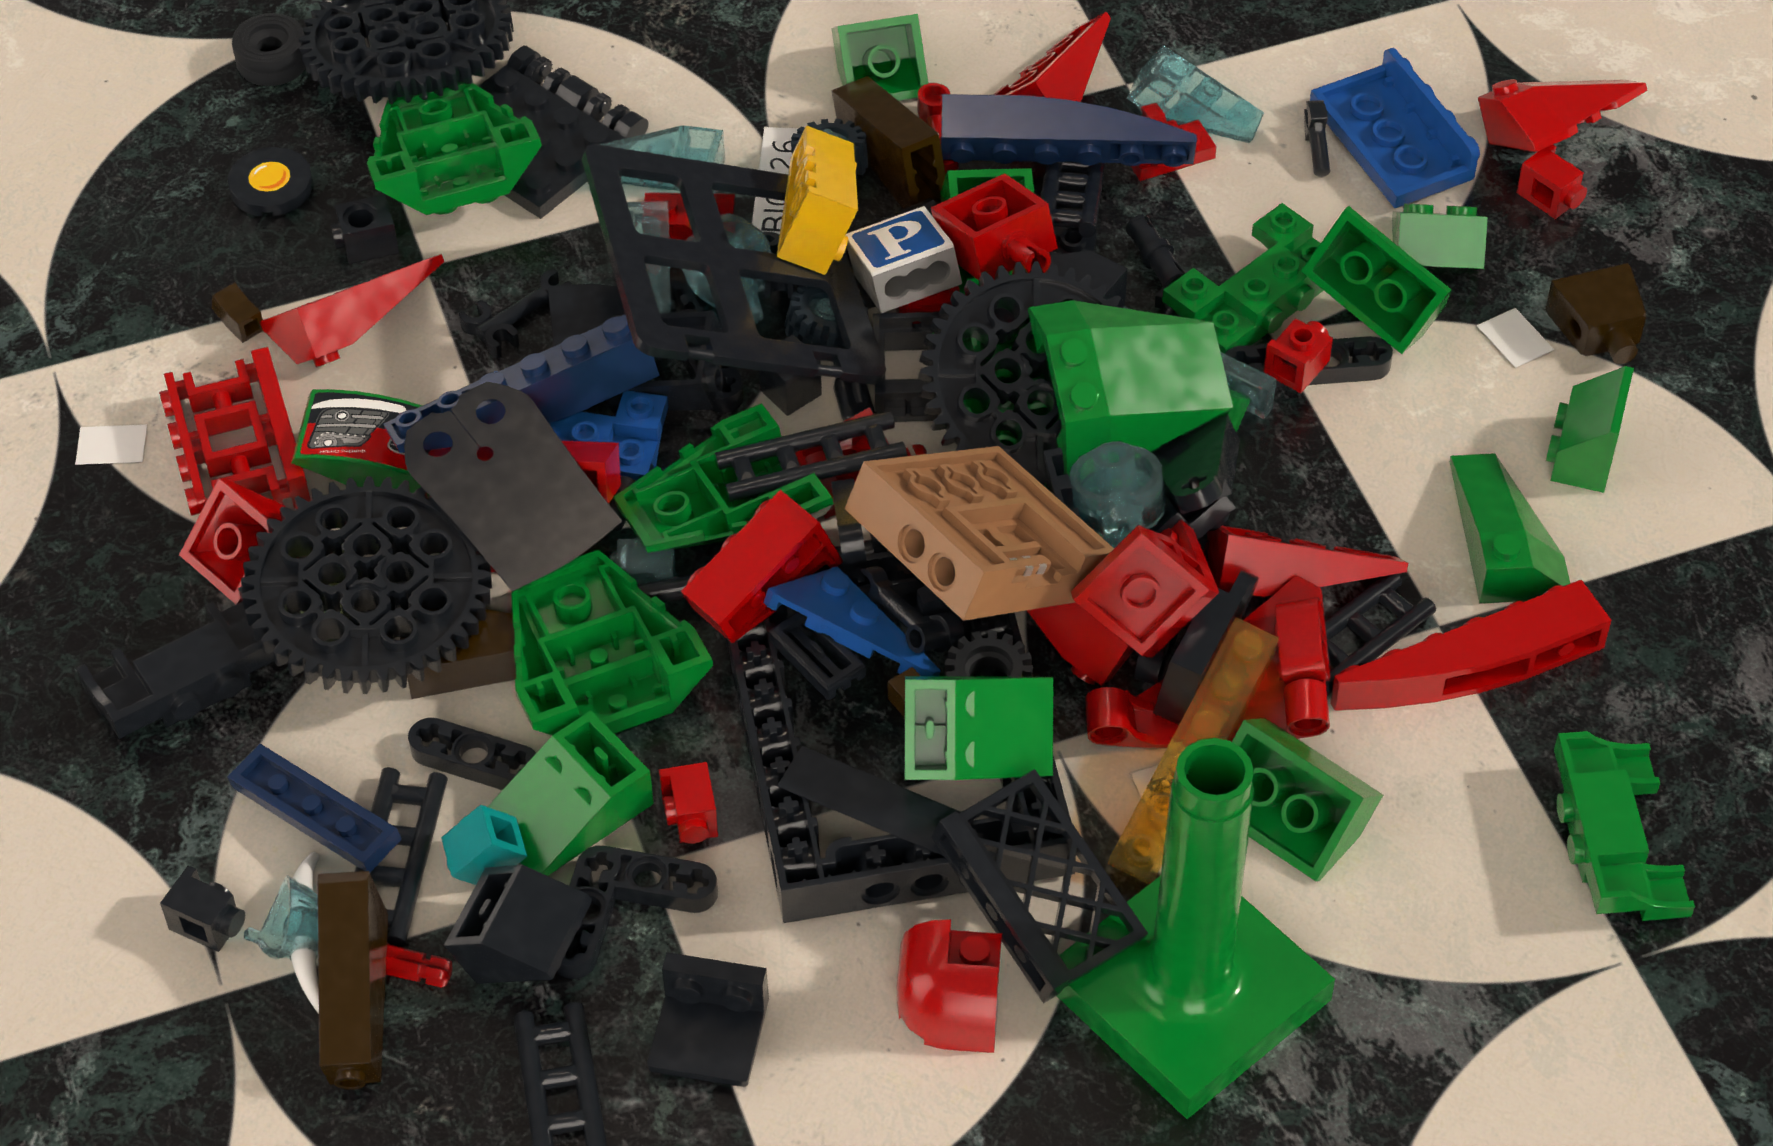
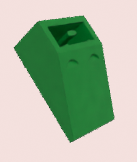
[904,676,1053,780]
[488,710,654,876]

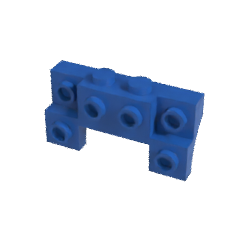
[494,371,669,481]

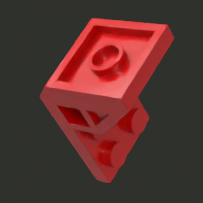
[1071,519,1219,658]

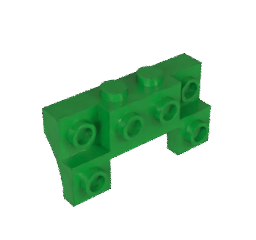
[1162,203,1324,361]
[1554,731,1695,921]

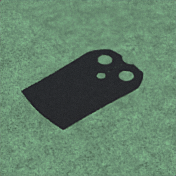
[404,382,622,591]

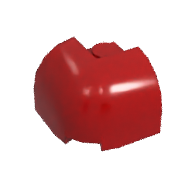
[897,919,1002,1053]

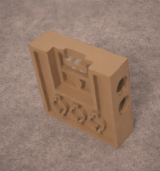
[845,446,1114,621]

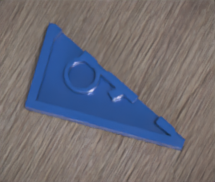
[763,566,941,676]

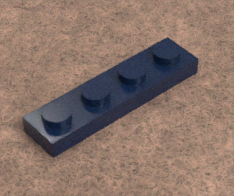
[227,744,402,873]

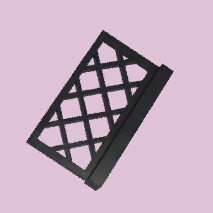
[931,769,1148,1004]

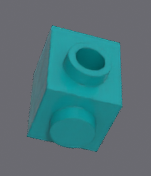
[441,804,527,885]

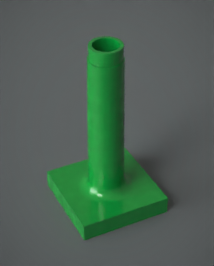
[1057,738,1335,1119]

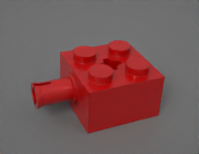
[931,173,1058,280]

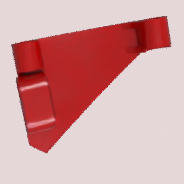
[1085,575,1330,748]

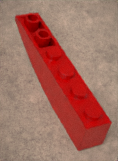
[1330,580,1612,711]

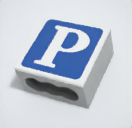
[845,206,962,313]

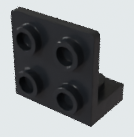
[647,952,769,1087]

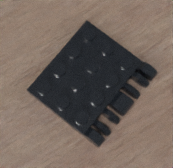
[479,45,649,219]

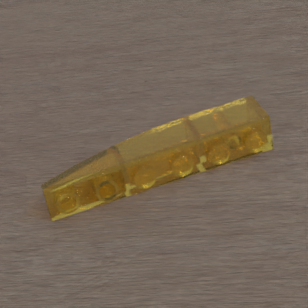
[1107,618,1279,884]

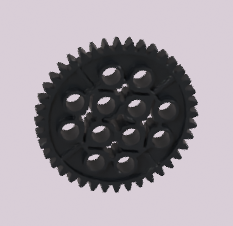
[299,0,514,104]
[918,261,1121,490]
[241,476,492,694]

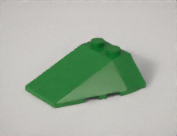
[367,82,542,215]
[1028,300,1233,481]
[613,403,834,553]
[512,550,713,735]

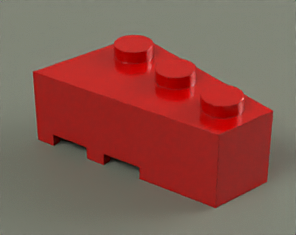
[681,489,843,643]

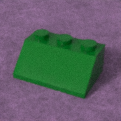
[1301,206,1451,354]
[1232,718,1384,882]

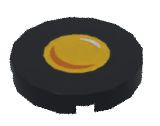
[228,147,313,216]

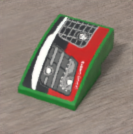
[291,389,431,497]

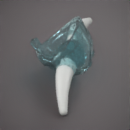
[244,852,319,1014]

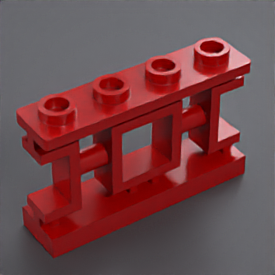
[159,347,311,516]

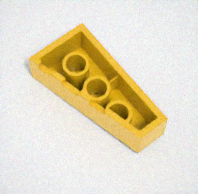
[777,125,858,275]

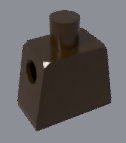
[1545,263,1646,364]

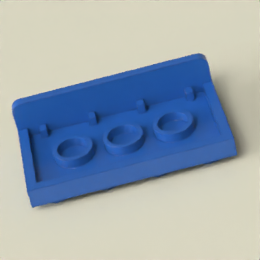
[1310,47,1480,208]

